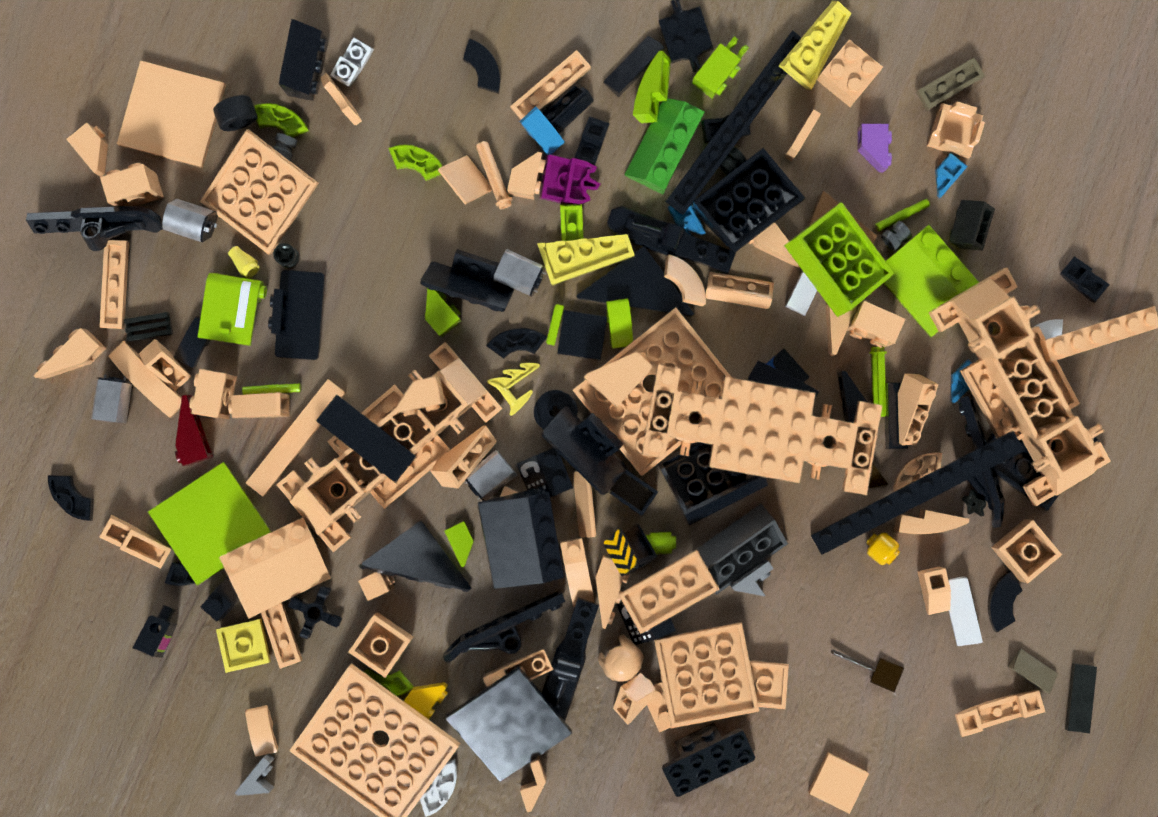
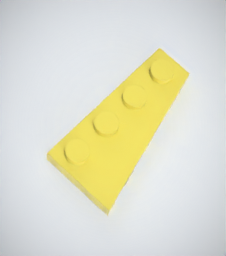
[779,1,851,90]
[537,234,635,286]

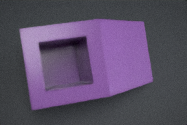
[857,124,892,172]

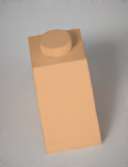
[66,123,108,177]
[138,339,192,391]
[613,673,655,725]

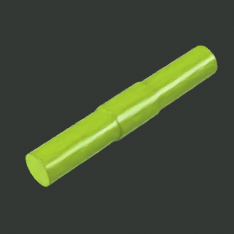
[875,199,930,232]
[242,383,301,395]

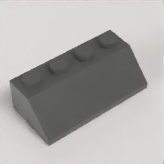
[694,504,788,595]

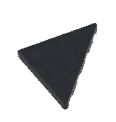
[576,246,694,316]
[358,521,472,592]

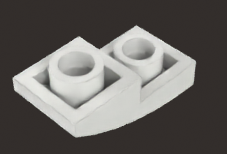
[330,37,374,87]

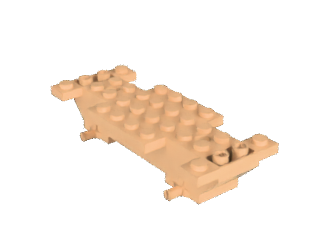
[928,268,1111,506]
[276,342,503,552]
[642,365,882,495]

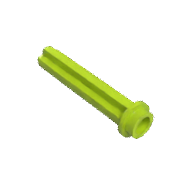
[869,347,887,417]

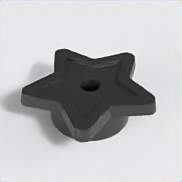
[962,489,986,517]

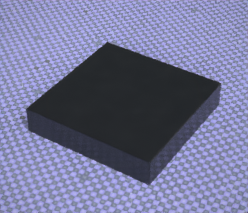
[557,310,607,361]

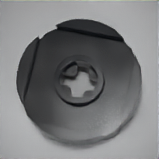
[534,390,578,430]

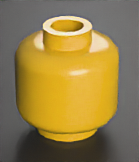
[866,532,901,565]

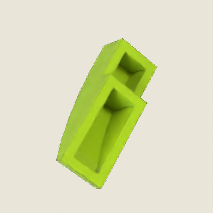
[633,51,671,123]

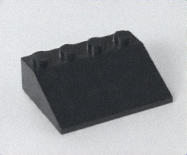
[693,148,805,253]
[658,442,768,525]
[478,487,564,589]

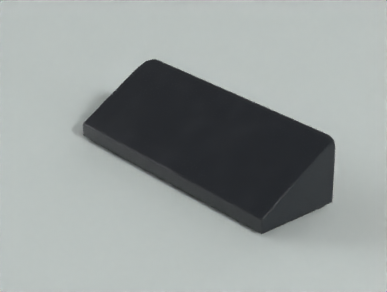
[603,36,664,97]
[542,81,594,134]
[885,383,908,449]

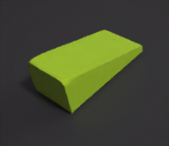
[560,204,583,241]

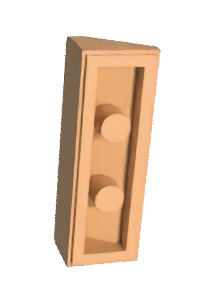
[705,272,774,309]
[573,471,596,538]

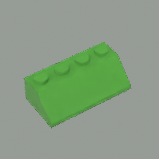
[625,98,705,195]

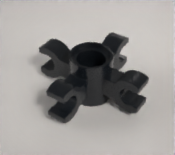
[288,585,343,639]

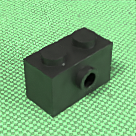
[949,200,995,251]

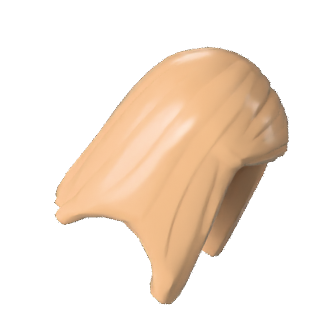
[598,634,644,682]

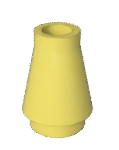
[228,246,260,278]

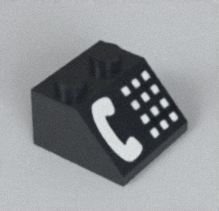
[516,448,573,497]
[616,602,676,645]

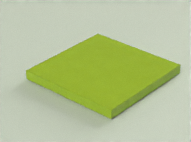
[148,462,271,585]

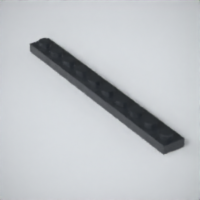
[665,30,802,215]
[811,430,1025,555]

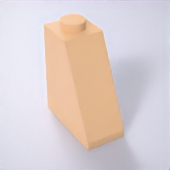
[584,352,653,407]
[228,393,290,418]

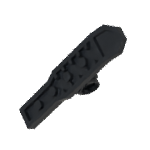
[607,205,736,274]
[26,206,163,251]
[958,395,1005,528]
[443,589,566,663]
[542,597,599,721]

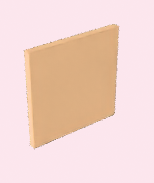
[438,155,493,205]

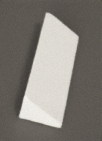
[785,271,817,316]
[948,576,983,646]

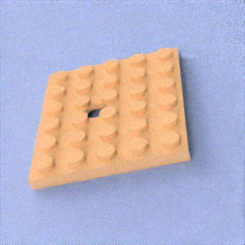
[572,308,732,476]
[289,663,461,817]

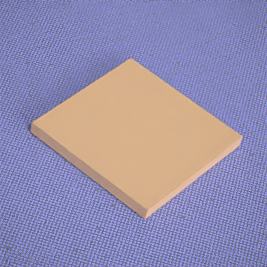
[117,61,226,168]
[200,130,319,254]
[654,622,759,728]

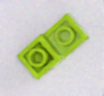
[606,299,633,349]

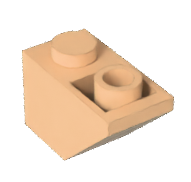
[507,152,546,200]
[396,376,445,416]
[917,566,951,615]
[358,572,396,601]

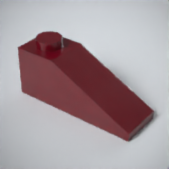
[175,394,213,466]

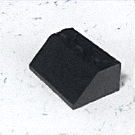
[279,19,328,101]

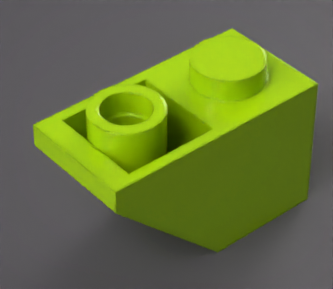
[425,288,461,338]

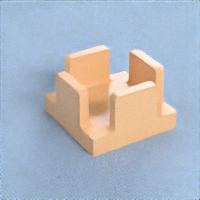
[927,102,985,159]

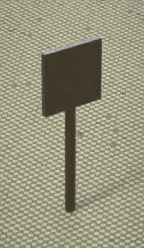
[831,650,904,692]

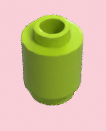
[646,532,676,554]

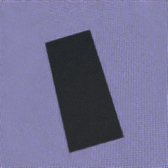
[316,394,416,483]

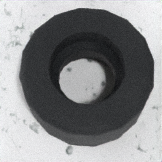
[213,95,258,131]

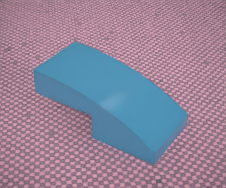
[519,106,564,155]

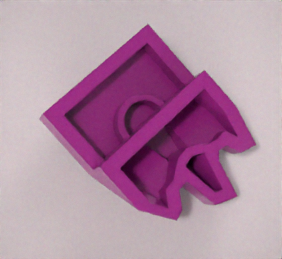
[539,154,601,204]

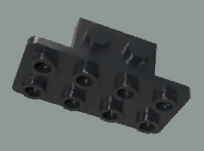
[420,249,514,312]
[268,270,325,360]
[542,407,626,495]
[662,723,755,797]

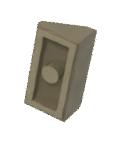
[1008,648,1058,694]

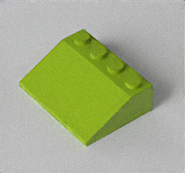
[784,202,895,317]
[884,225,979,337]

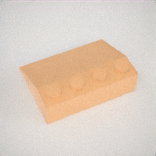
[219,517,331,618]

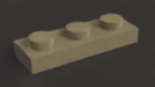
[916,58,985,111]

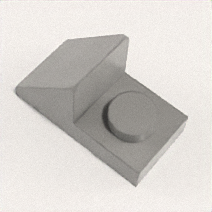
[730,560,774,596]
[235,754,275,796]

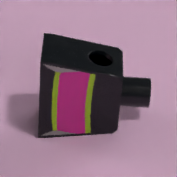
[132,605,177,658]

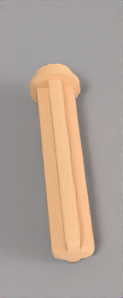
[476,141,512,209]

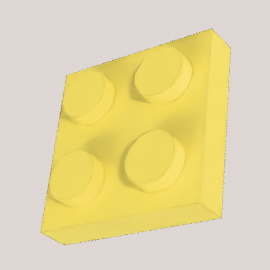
[216,618,271,673]

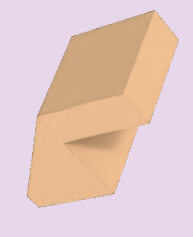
[520,756,546,812]

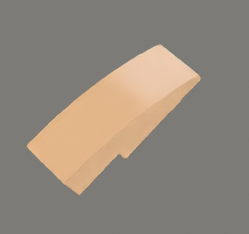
[894,509,969,534]
[99,515,172,569]

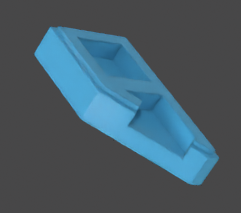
[935,153,968,198]
[668,205,706,235]
[950,359,972,403]

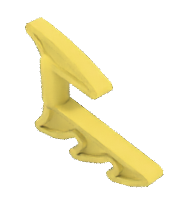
[487,363,540,416]

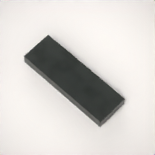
[1065,663,1097,734]

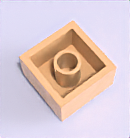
[817,40,883,107]
[100,163,164,207]
[847,301,905,348]
[190,369,237,419]
[991,519,1062,583]
[348,612,414,677]

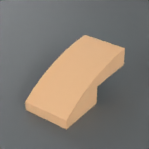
[245,705,278,757]

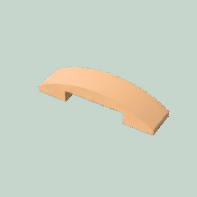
[109,341,182,418]
[955,690,1045,737]

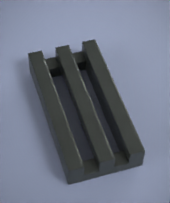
[124,312,173,342]

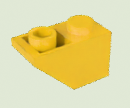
[404,682,448,720]

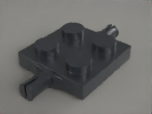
[658,0,713,72]

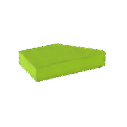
[546,304,564,346]
[444,521,474,568]

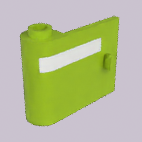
[198,273,267,346]

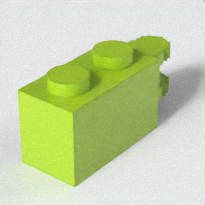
[692,37,749,99]

